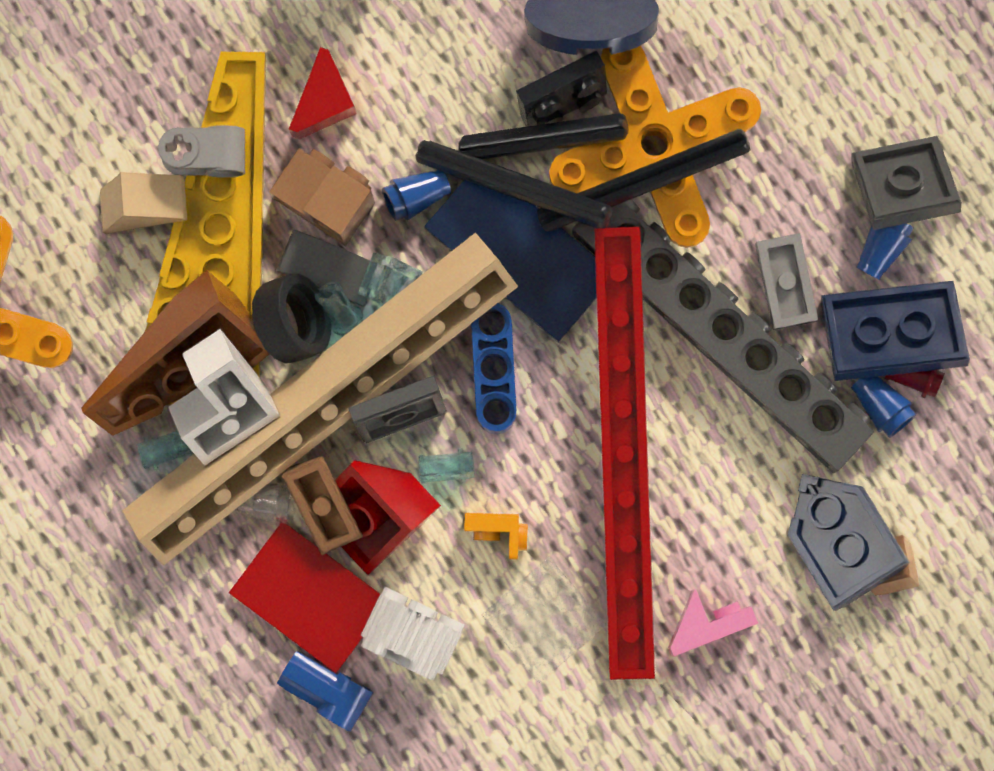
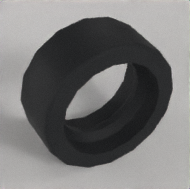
[252,273,332,364]

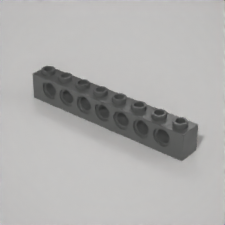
[571,200,874,473]

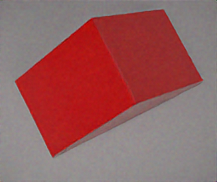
[289,47,357,139]

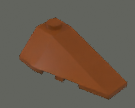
[81,270,270,436]

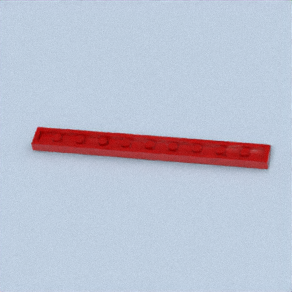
[594,227,655,680]

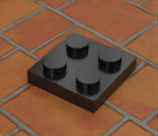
[516,50,607,127]

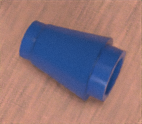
[382,170,451,221]
[856,223,914,280]
[851,376,916,438]

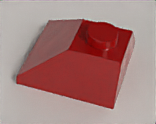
[335,460,441,575]

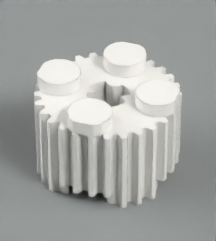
[361,587,465,680]

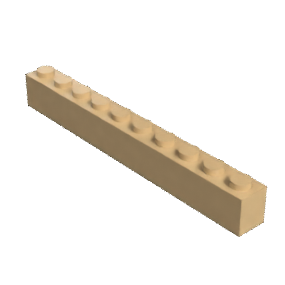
[122,233,518,566]

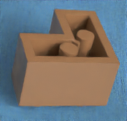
[269,148,375,247]

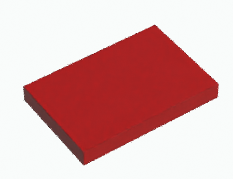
[229,521,380,673]

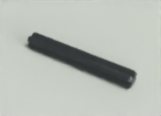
[458,113,629,159]

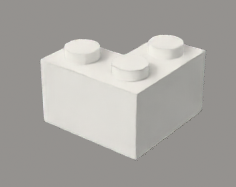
[169,329,280,466]

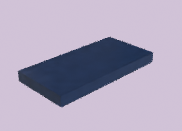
[424,180,597,343]

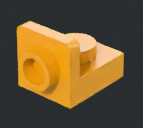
[464,513,528,560]

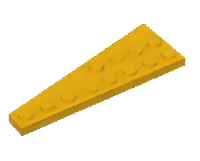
[145,51,266,406]

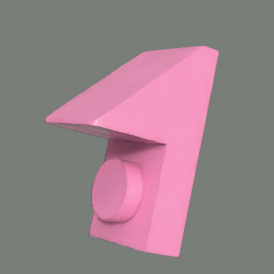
[668,589,758,657]

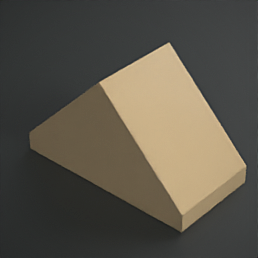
[100,172,187,234]

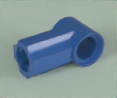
[277,651,374,732]

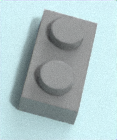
[755,233,818,330]

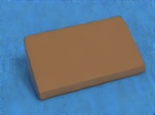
[282,456,363,555]

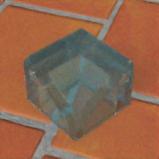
[357,253,423,306]

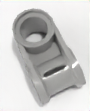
[158,125,245,177]

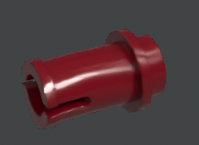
[884,370,945,398]

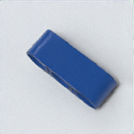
[471,303,517,434]

